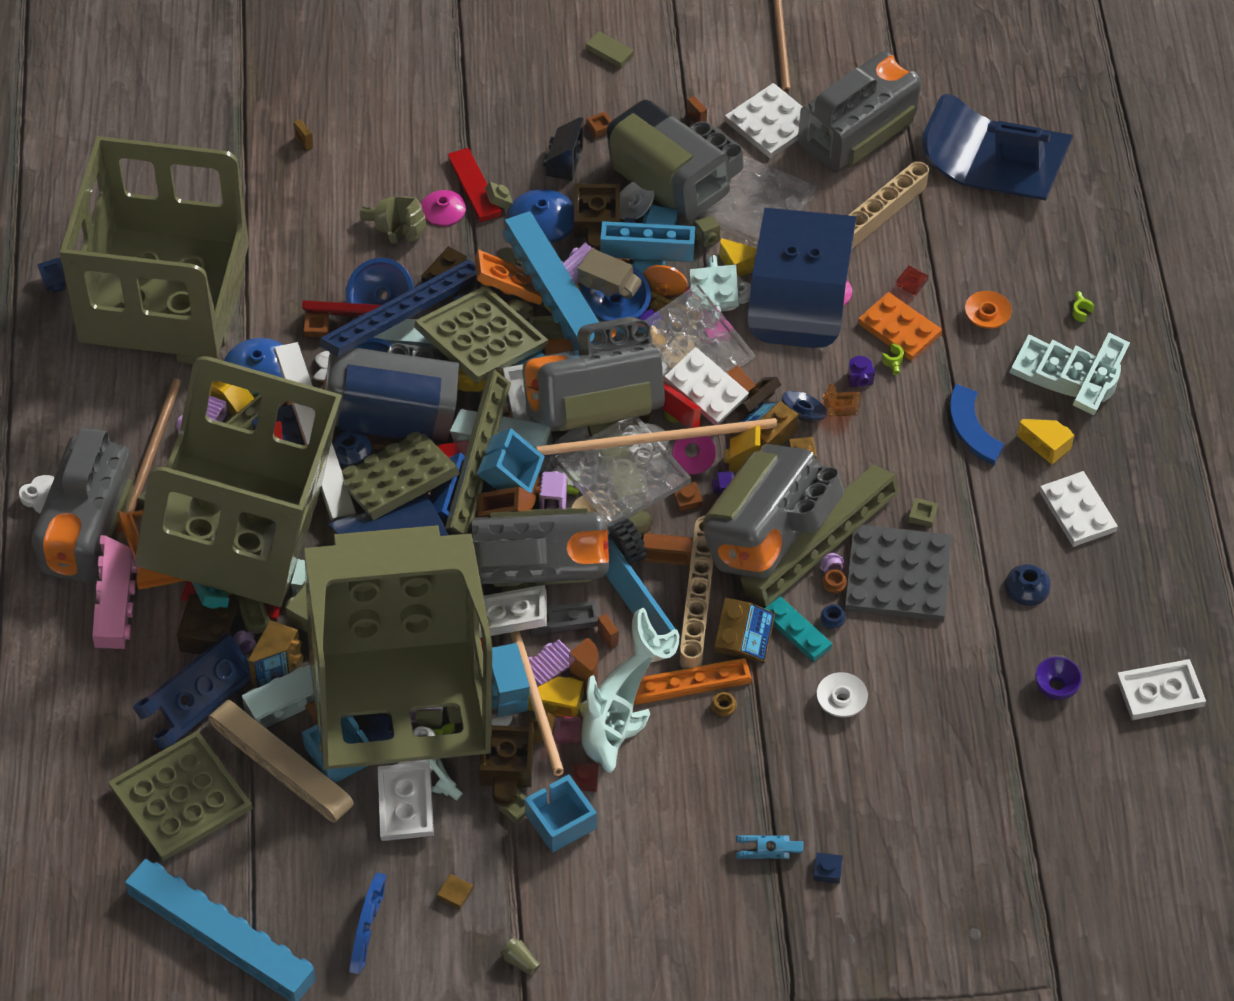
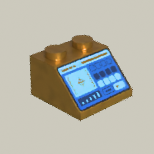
[730,401,799,448]
[715,598,775,662]
[248,620,303,688]

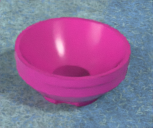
[672,436,716,474]

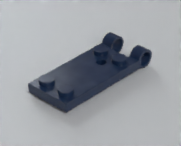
[133,634,251,750]

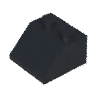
[543,117,584,181]

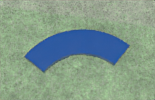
[950,384,1004,465]
[349,873,386,974]

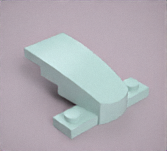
[1009,333,1130,415]

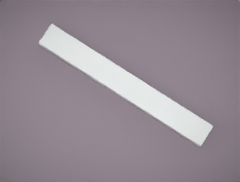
[274,342,356,522]

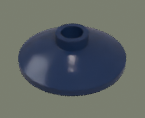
[782,391,827,420]

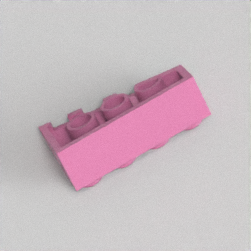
[92,535,137,649]

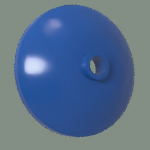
[508,189,574,243]
[346,258,414,319]
[581,267,651,322]
[224,338,283,397]

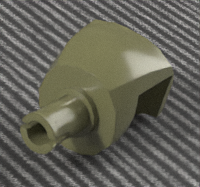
[359,196,426,244]

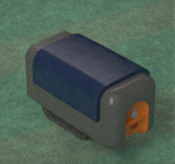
[323,343,459,442]

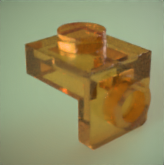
[823,384,862,416]

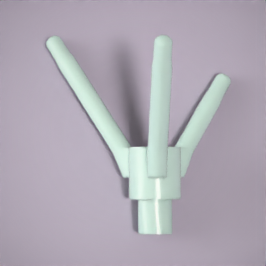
[427,758,463,801]

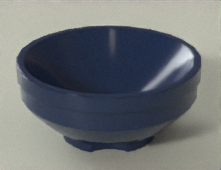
[332,431,373,469]
[1005,564,1051,606]

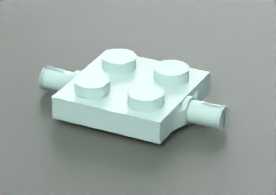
[690,255,739,322]

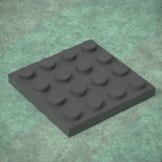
[845,525,952,622]

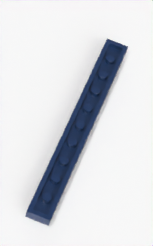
[319,260,478,356]

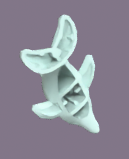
[580,608,679,773]

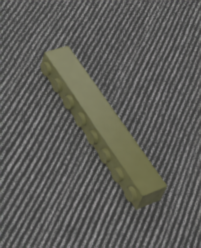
[741,464,899,607]

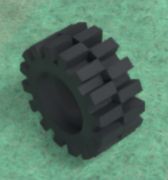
[608,519,647,566]

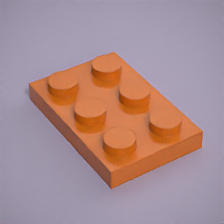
[474,250,542,305]
[858,292,942,362]

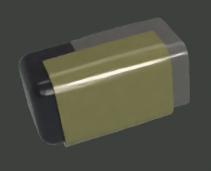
[606,99,744,220]

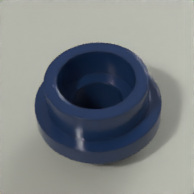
[820,604,846,629]

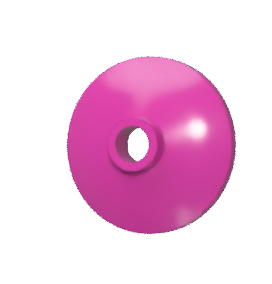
[421,190,466,226]

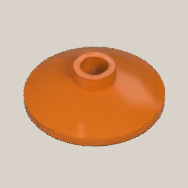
[643,265,688,298]
[965,291,1012,329]

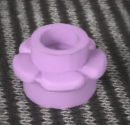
[820,553,844,574]
[233,630,256,654]

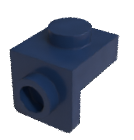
[37,257,67,293]

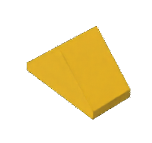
[719,238,757,277]

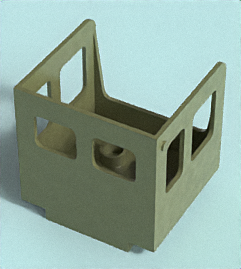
[60,136,249,359]
[134,356,342,607]
[304,525,492,770]

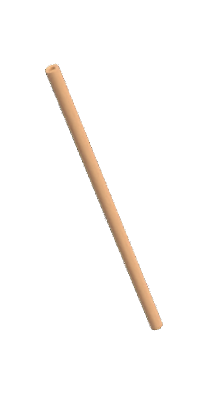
[536,418,777,455]
[510,631,564,776]

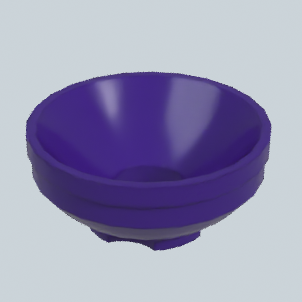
[1035,657,1082,700]

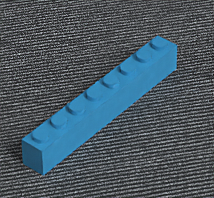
[503,211,599,351]
[125,859,316,1001]

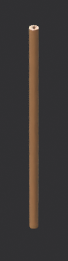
[773,0,791,92]
[117,378,182,544]

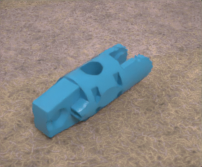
[736,835,803,859]

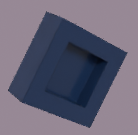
[814,852,843,884]

